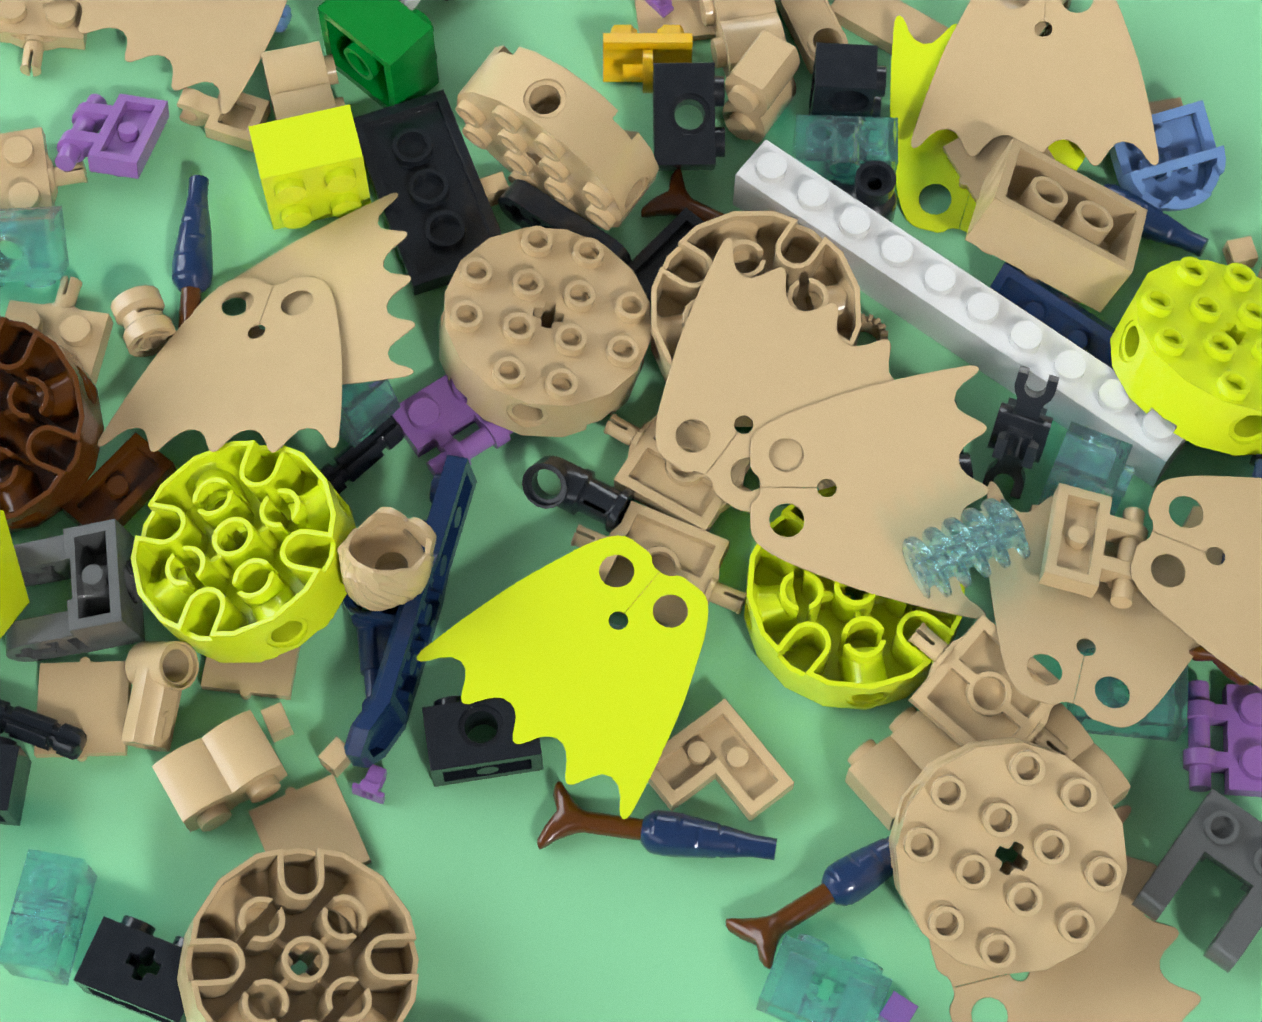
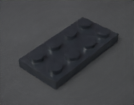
[353,89,502,296]

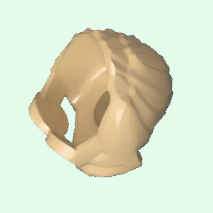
[338,507,436,611]

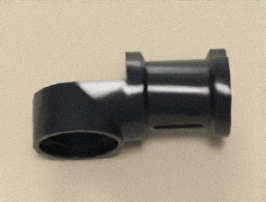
[522,455,635,533]

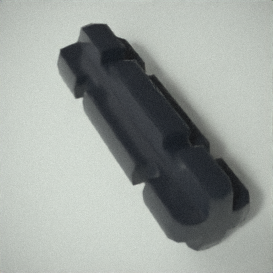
[319,415,404,494]
[0,699,87,760]

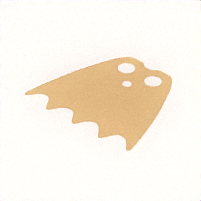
[38,0,287,114]
[911,0,1159,166]
[223,193,415,385]
[655,238,894,512]
[97,277,342,453]
[750,365,988,619]
[1130,475,1262,689]
[987,481,1200,728]
[929,805,1201,1022]

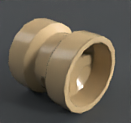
[110,285,176,357]

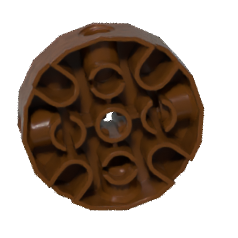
[0,316,104,533]

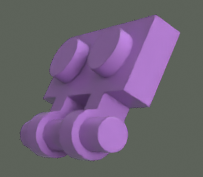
[55,94,169,179]
[388,375,513,477]
[1182,680,1262,797]

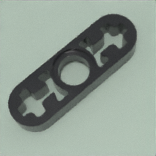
[498,179,632,265]

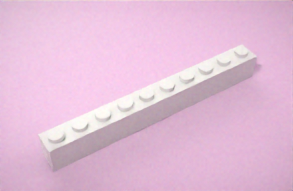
[733,140,1186,487]

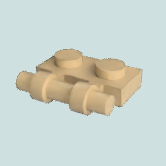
[1039,483,1148,609]

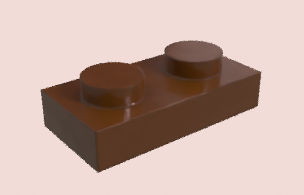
[61,432,177,526]

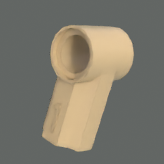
[121,641,199,752]

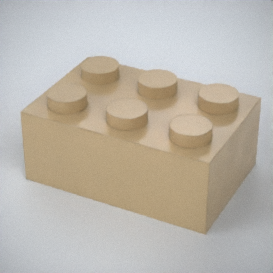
[965,137,1148,313]

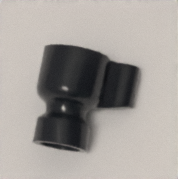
[829,160,897,222]

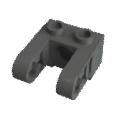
[5,519,145,662]
[1131,789,1262,973]

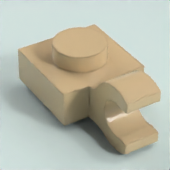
[177,88,271,152]

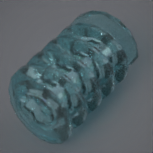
[902,498,1031,599]

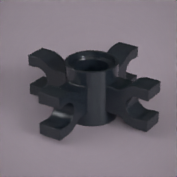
[982,365,1060,499]

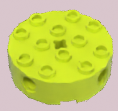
[1110,257,1262,456]
[130,440,356,663]
[744,486,965,710]

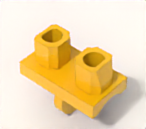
[603,25,693,93]

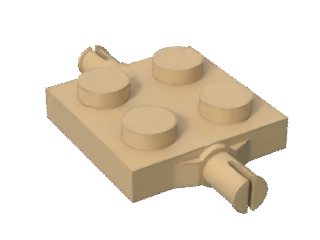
[0,0,88,77]
[0,127,88,236]
[5,276,114,386]
[604,413,752,532]
[571,501,747,628]
[908,615,1070,755]

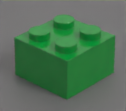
[317,0,439,108]

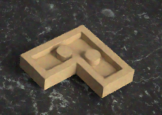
[648,699,794,821]

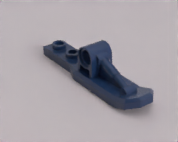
[343,455,477,768]

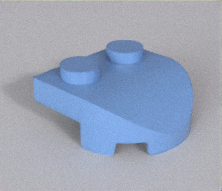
[1109,100,1226,212]

